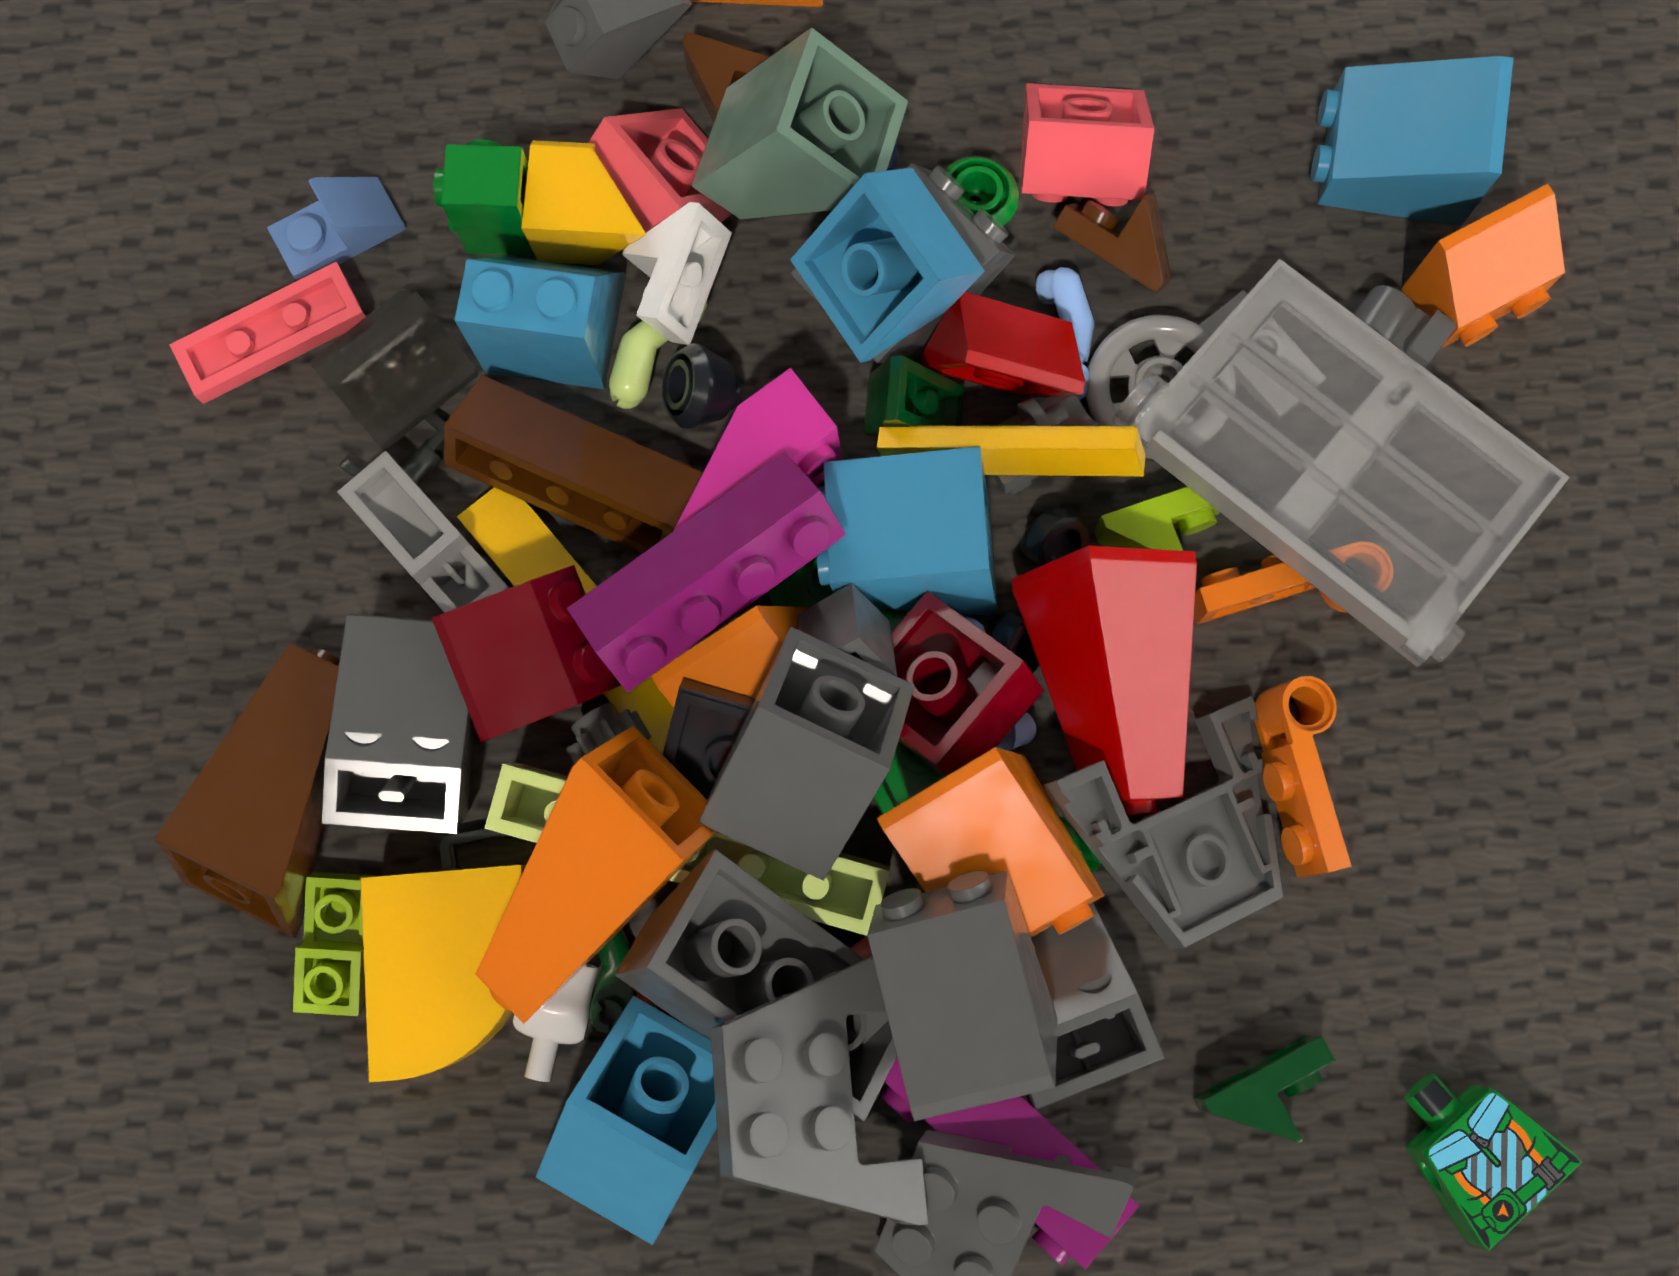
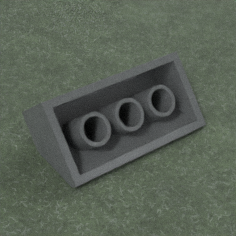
[615,850,897,1122]

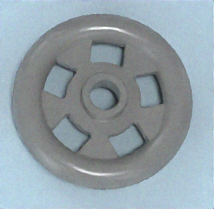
[1086,315,1235,459]

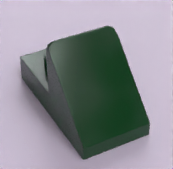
[864,356,964,436]
[1192,1035,1336,1143]

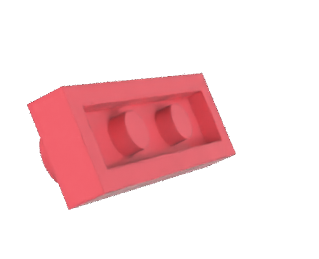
[169,261,369,404]

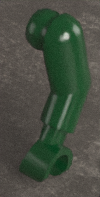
[589,928,636,1035]

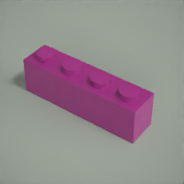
[567,452,846,693]
[880,1057,1139,1270]

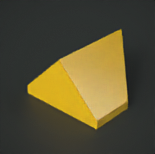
[521,140,647,265]

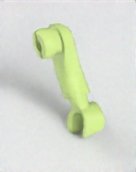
[609,301,708,409]

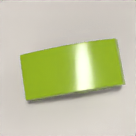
[293,872,378,1016]

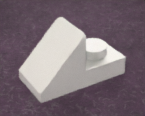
[622,202,732,345]

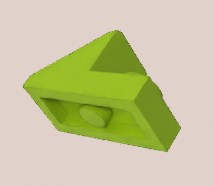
[1094,486,1220,551]

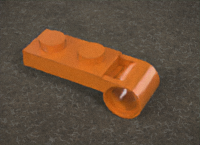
[1194,543,1392,625]
[1254,676,1352,878]

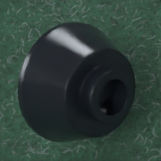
[662,343,741,429]

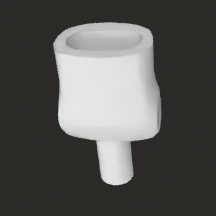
[513,964,599,1082]

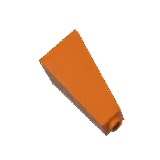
[476,726,718,1024]

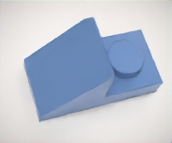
[267,177,406,281]

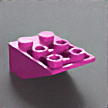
[673,368,843,532]

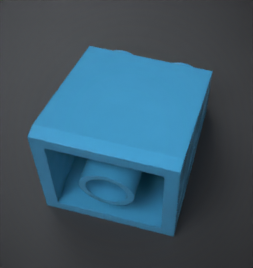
[1311,56,1514,226]
[455,256,625,389]
[817,446,998,615]
[536,996,717,1245]

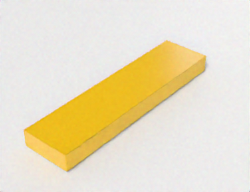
[877,426,1146,477]

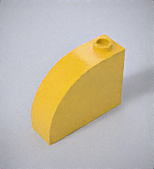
[361,865,526,1083]

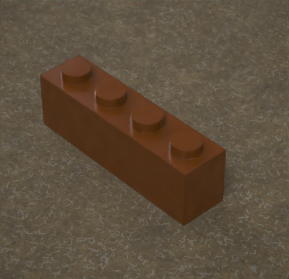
[444,375,703,554]

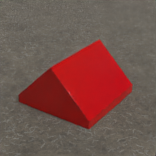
[919,292,1085,398]

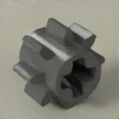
[566,703,651,765]

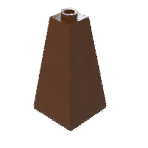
[154,643,340,938]

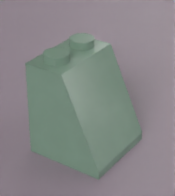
[692,27,908,219]

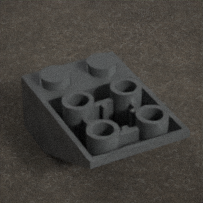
[322,613,474,834]
[1025,903,1164,1109]

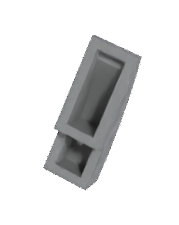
[337,451,509,613]

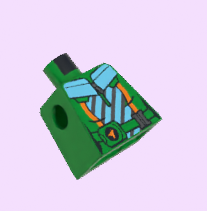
[1404,1073,1582,1251]

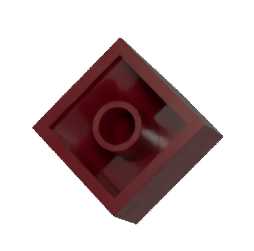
[432,565,621,742]
[891,591,1044,778]

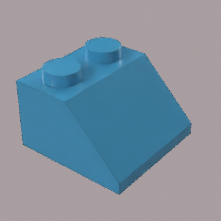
[790,168,985,363]

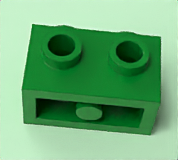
[433,139,535,256]

